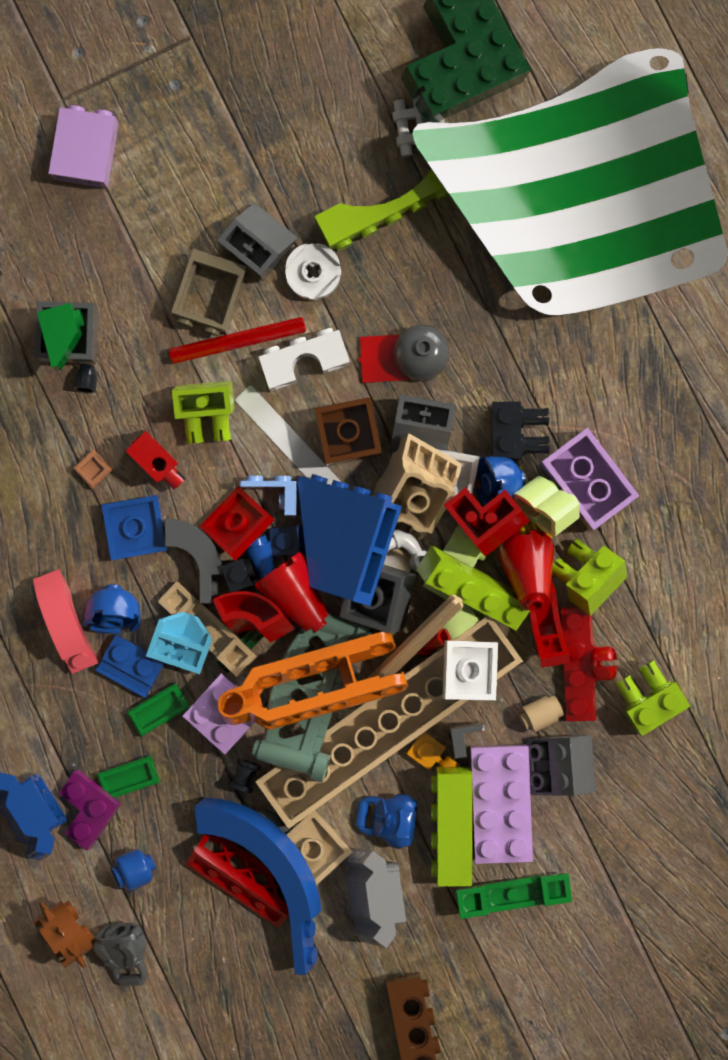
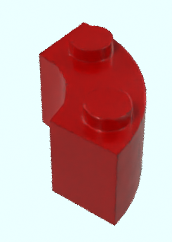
[213,591,295,643]

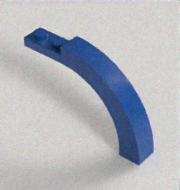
[195,797,322,975]

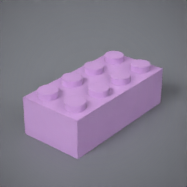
[469,744,533,864]

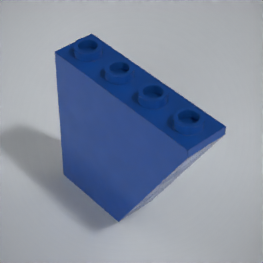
[298,474,402,606]

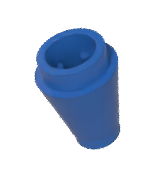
[245,535,274,578]

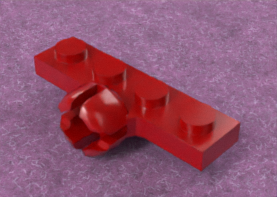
[561,607,617,722]

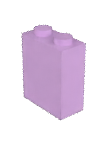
[48,105,119,188]

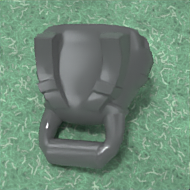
[94,923,147,986]

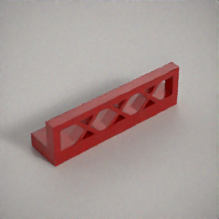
[185,834,289,929]

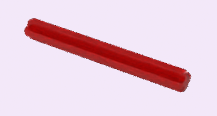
[169,317,306,364]

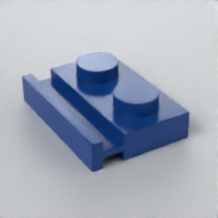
[96,634,165,698]

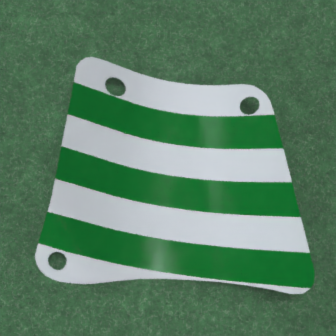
[413,48,728,315]

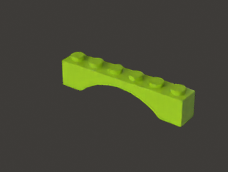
[314,168,450,251]

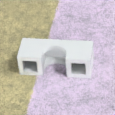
[259,328,350,392]

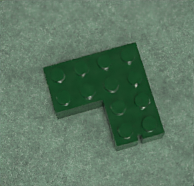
[401,0,531,123]

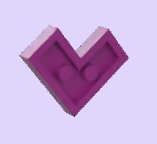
[59,770,121,851]

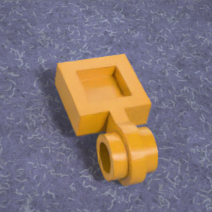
[406,732,461,771]

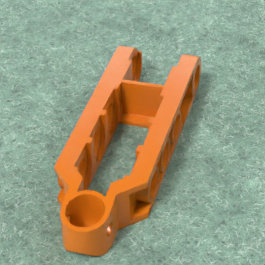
[218,632,408,730]

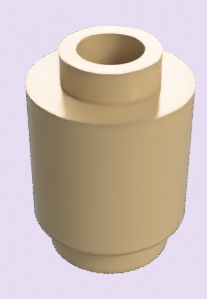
[519,695,564,733]

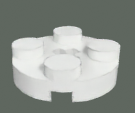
[285,243,341,301]

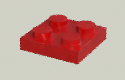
[199,486,275,561]

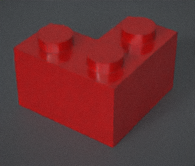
[444,487,530,557]

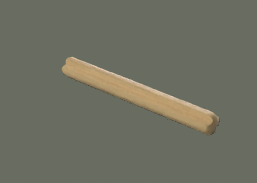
[367,594,464,679]

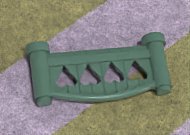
[252,612,372,783]

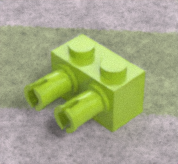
[172,381,235,444]
[552,539,627,616]
[614,660,691,736]

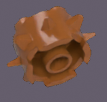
[32,900,95,968]

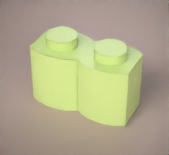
[514,476,579,536]

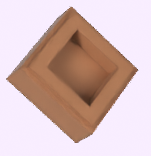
[73,449,114,489]

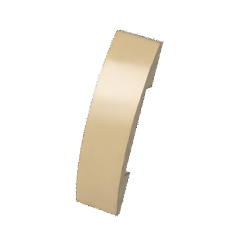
[158,581,257,677]

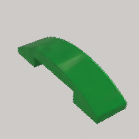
[456,873,573,919]

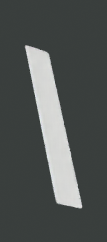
[235,385,341,485]

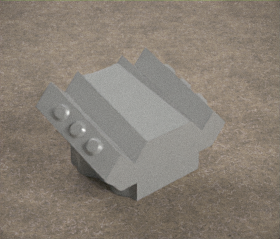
[342,847,406,948]

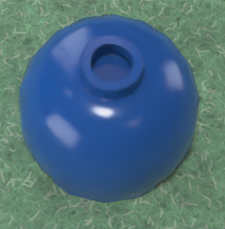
[475,455,526,507]
[83,584,141,634]

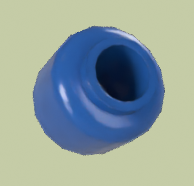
[111,849,156,891]

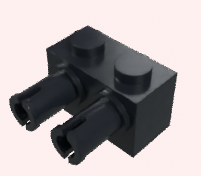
[490,401,550,461]

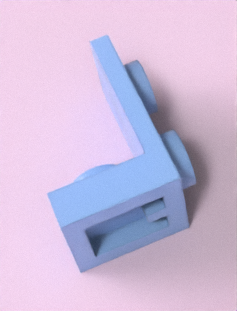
[239,476,297,517]

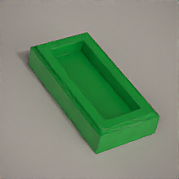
[127,683,191,737]
[97,755,161,798]

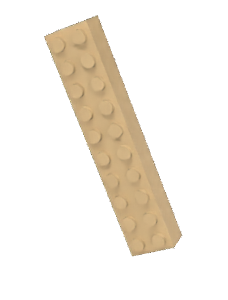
[256,615,523,829]

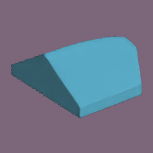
[146,612,213,674]

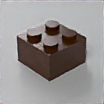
[314,397,382,467]

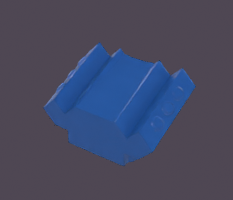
[0,772,67,861]

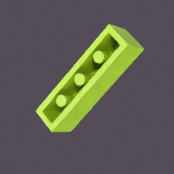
[416,545,530,631]
[431,767,472,886]

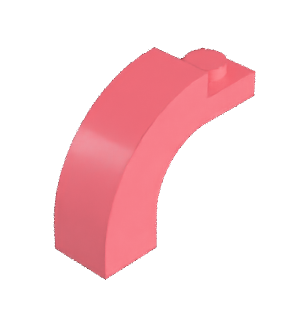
[33,569,98,674]

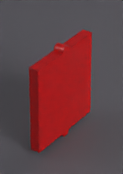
[358,334,412,383]

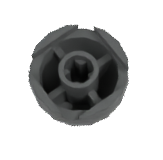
[393,324,450,381]

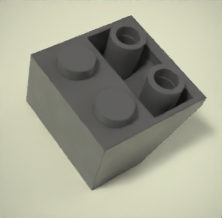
[217,203,298,282]
[389,394,456,454]
[526,735,596,796]

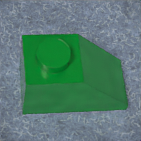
[37,303,84,371]

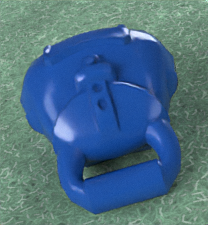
[355,794,418,849]

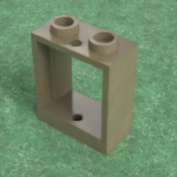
[171,249,248,336]

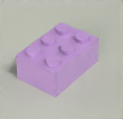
[539,428,639,532]

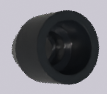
[73,364,97,393]

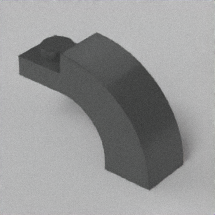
[165,518,224,603]

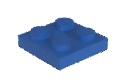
[102,495,168,561]

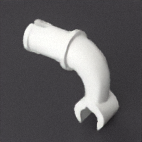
[388,529,427,572]

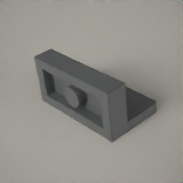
[449,721,486,759]

